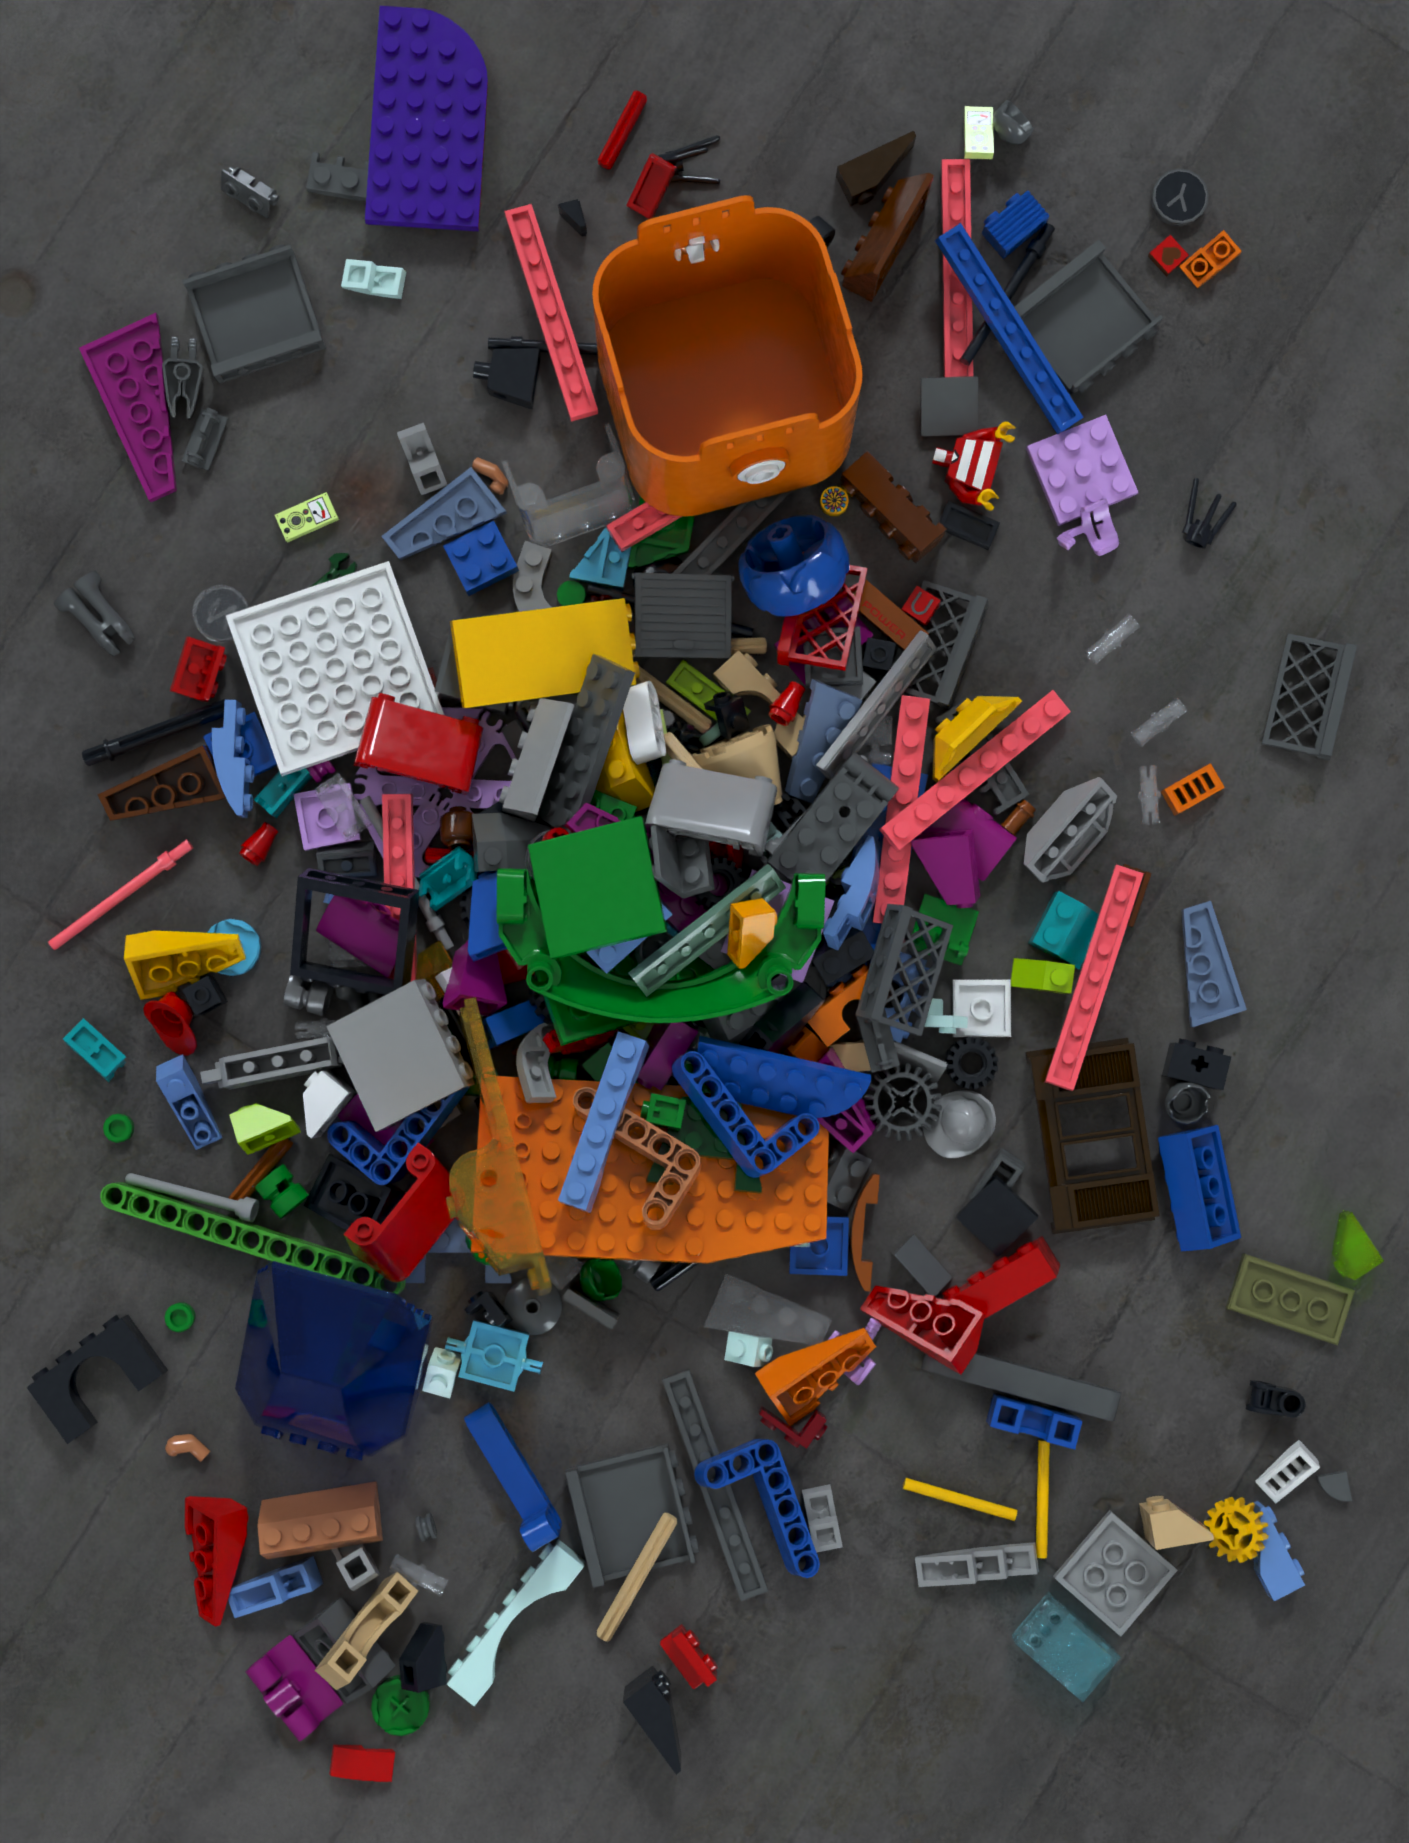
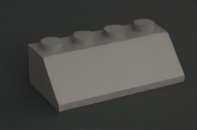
[499,698,574,822]

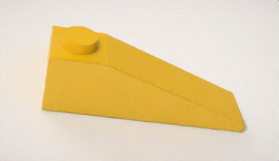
[124,930,246,1000]

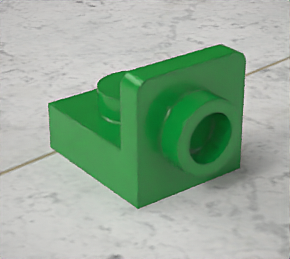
[640,1093,686,1131]

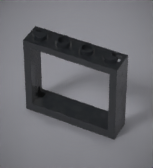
[290,868,420,996]

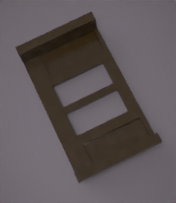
[1025,1038,1160,1234]

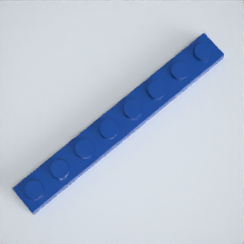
[935,223,1084,434]

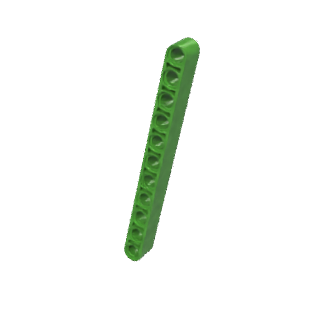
[100,1182,406,1298]

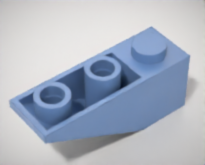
[156,1054,222,1150]
[1254,1501,1305,1601]

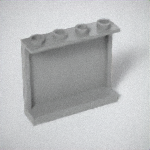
[326,979,475,1132]

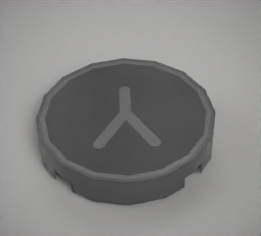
[1151,169,1209,227]

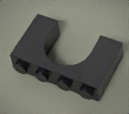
[27,1315,168,1444]

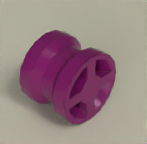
[306,760,336,783]

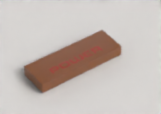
[848,580,929,651]

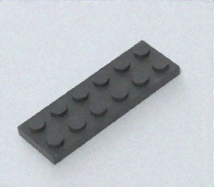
[538,654,635,834]

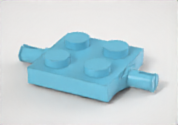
[445,1319,543,1392]

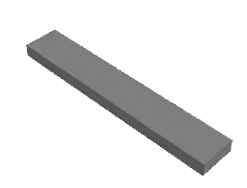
[816,630,937,780]

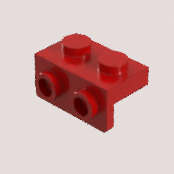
[170,637,227,702]
[660,1624,718,1689]

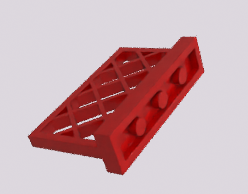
[777,552,868,671]

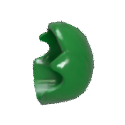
[579,1258,622,1302]

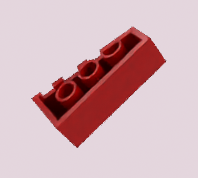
[942,1236,1060,1319]

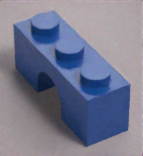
[986,1393,1082,1450]

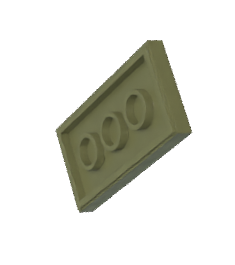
[1226,1253,1355,1346]

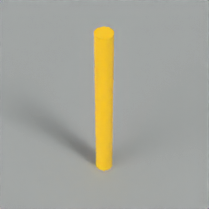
[1036,1439,1050,1558]
[903,1478,1017,1521]

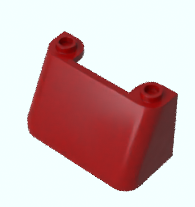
[354,693,484,795]
[343,1142,466,1282]

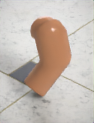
[472,457,509,495]
[165,1434,211,1462]

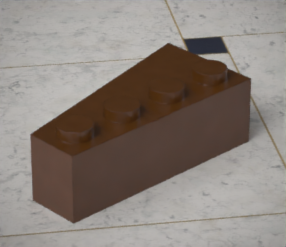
[840,451,946,563]
[97,745,227,821]

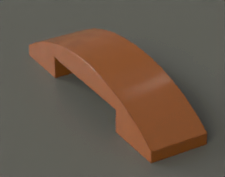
[850,1173,880,1291]

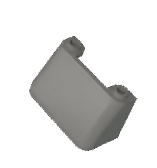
[645,759,777,858]

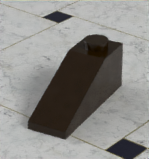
[836,131,916,207]

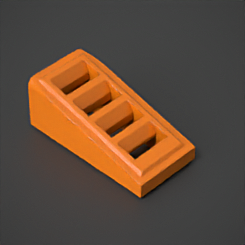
[1160,763,1225,816]

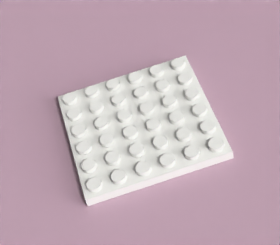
[226,561,444,776]

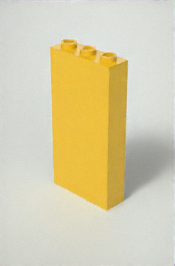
[450,598,640,708]

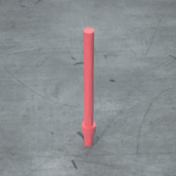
[48,839,193,950]

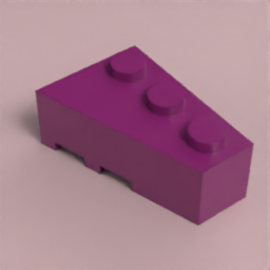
[817,1046,877,1154]

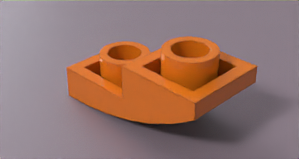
[1179,230,1242,289]

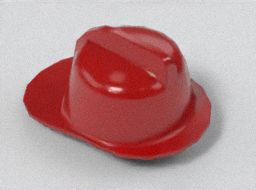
[143,991,197,1056]

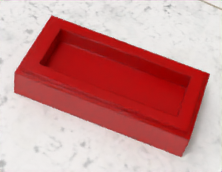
[626,153,677,219]

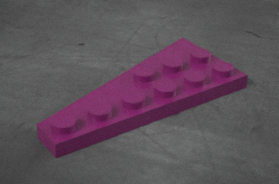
[79,313,177,503]

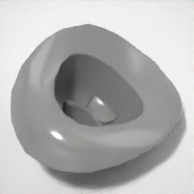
[922,1090,996,1158]

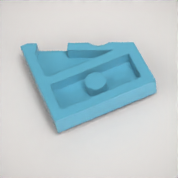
[569,527,631,589]

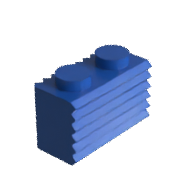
[982,191,1049,259]

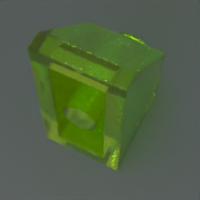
[1332,1210,1384,1280]

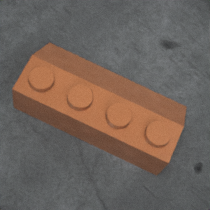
[258,1481,383,1559]

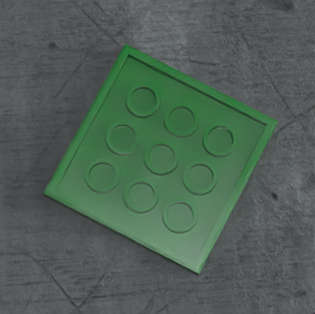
[528,816,667,960]

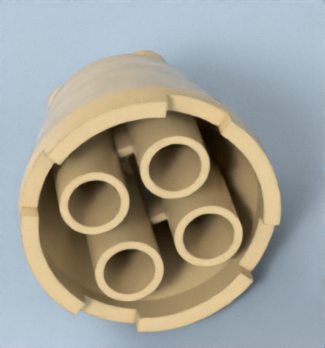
[691,724,783,805]

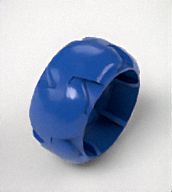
[738,515,850,617]

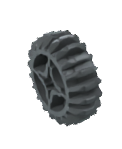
[864,1064,942,1141]

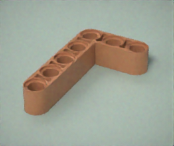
[573,1087,701,1230]

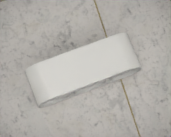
[623,681,666,765]

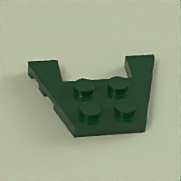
[646,1096,762,1193]

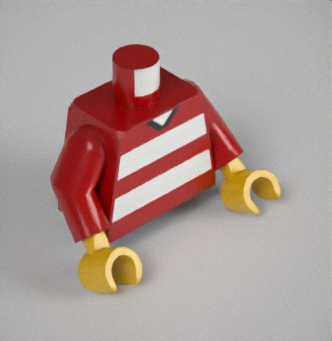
[932,422,1016,511]

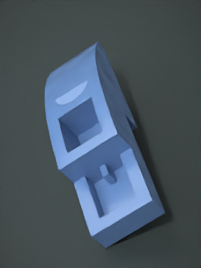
[212,699,254,818]
[823,835,880,950]

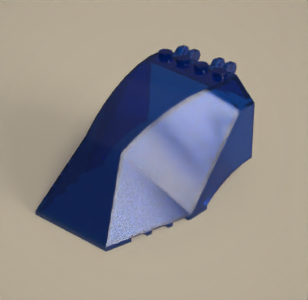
[235,1261,433,1461]

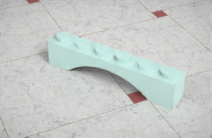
[447,1539,585,1706]

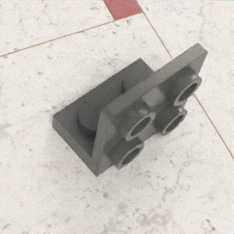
[649,825,715,899]

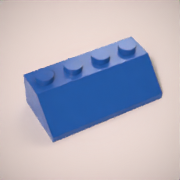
[1158,1125,1241,1252]

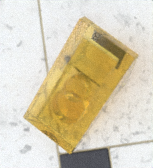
[416,940,452,999]

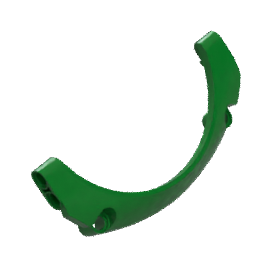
[497,868,825,1023]

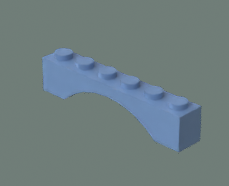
[558,1031,649,1213]

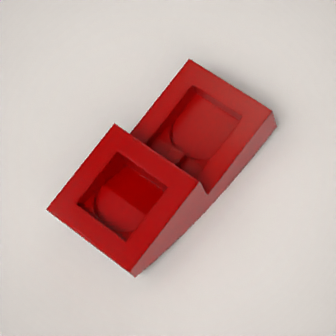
[329,1745,395,1782]

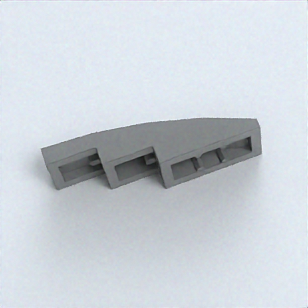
[915,1542,1039,1587]

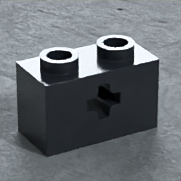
[1162,1038,1231,1090]

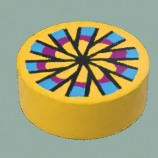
[820,486,849,516]

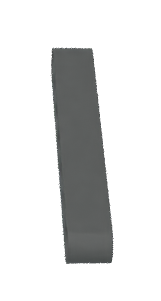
[921,1352,1121,1421]

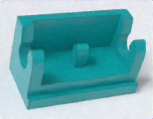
[254,768,312,818]
[418,846,478,911]
[63,1018,126,1082]

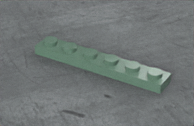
[628,864,786,997]

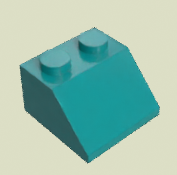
[1028,891,1099,970]

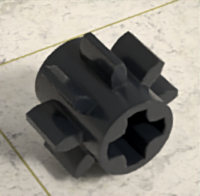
[667,722,700,752]

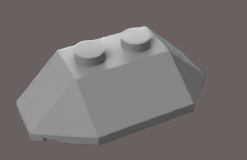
[1024,777,1117,883]

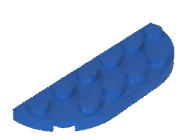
[698,1036,871,1118]

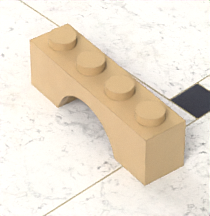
[713,650,806,760]
[315,1572,418,1690]

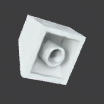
[303,1070,356,1139]

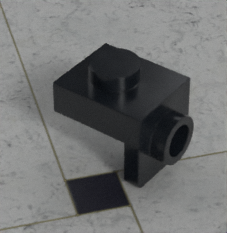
[704,692,750,740]

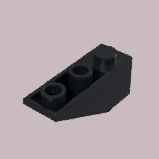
[739,982,825,1054]

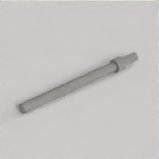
[360,796,454,951]

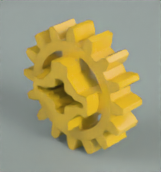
[1204,1497,1269,1563]

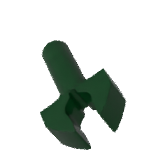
[309,553,357,588]

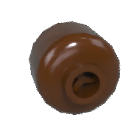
[440,806,474,850]

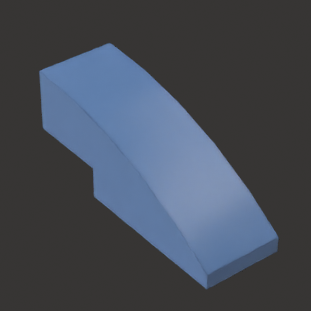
[228,1556,323,1618]

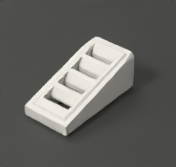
[1255,1440,1320,1504]

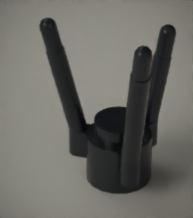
[658,135,720,184]
[1182,478,1237,549]

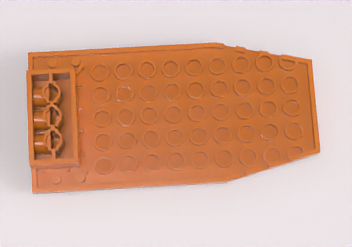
[471,1075,829,1264]

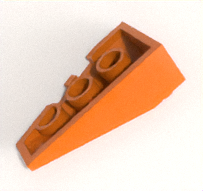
[755,1328,876,1426]

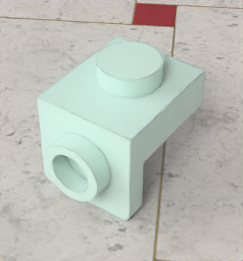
[924,998,968,1034]
[724,1331,773,1367]
[422,1347,461,1399]

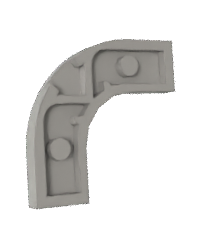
[513,541,552,612]
[516,1021,585,1103]

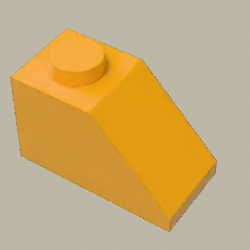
[727,898,777,969]

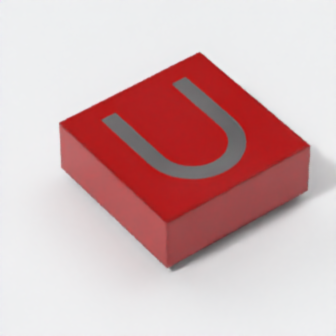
[901,586,941,626]

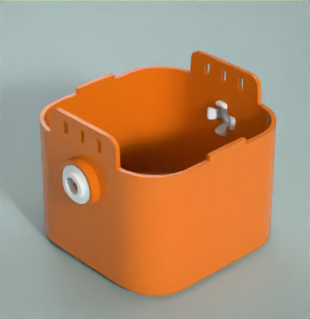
[592,195,862,516]

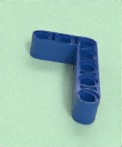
[672,1051,819,1178]
[327,1087,470,1185]
[464,1402,562,1552]
[694,1439,820,1578]

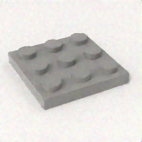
[1053,1510,1178,1637]

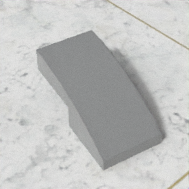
[802,1484,843,1553]

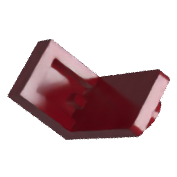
[759,1406,828,1449]

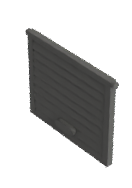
[632,573,734,659]

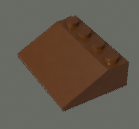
[841,173,934,302]

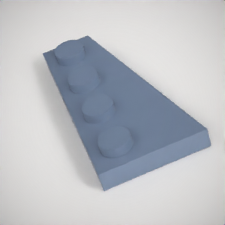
[382,467,507,561]
[785,679,863,803]
[1181,901,1247,1027]

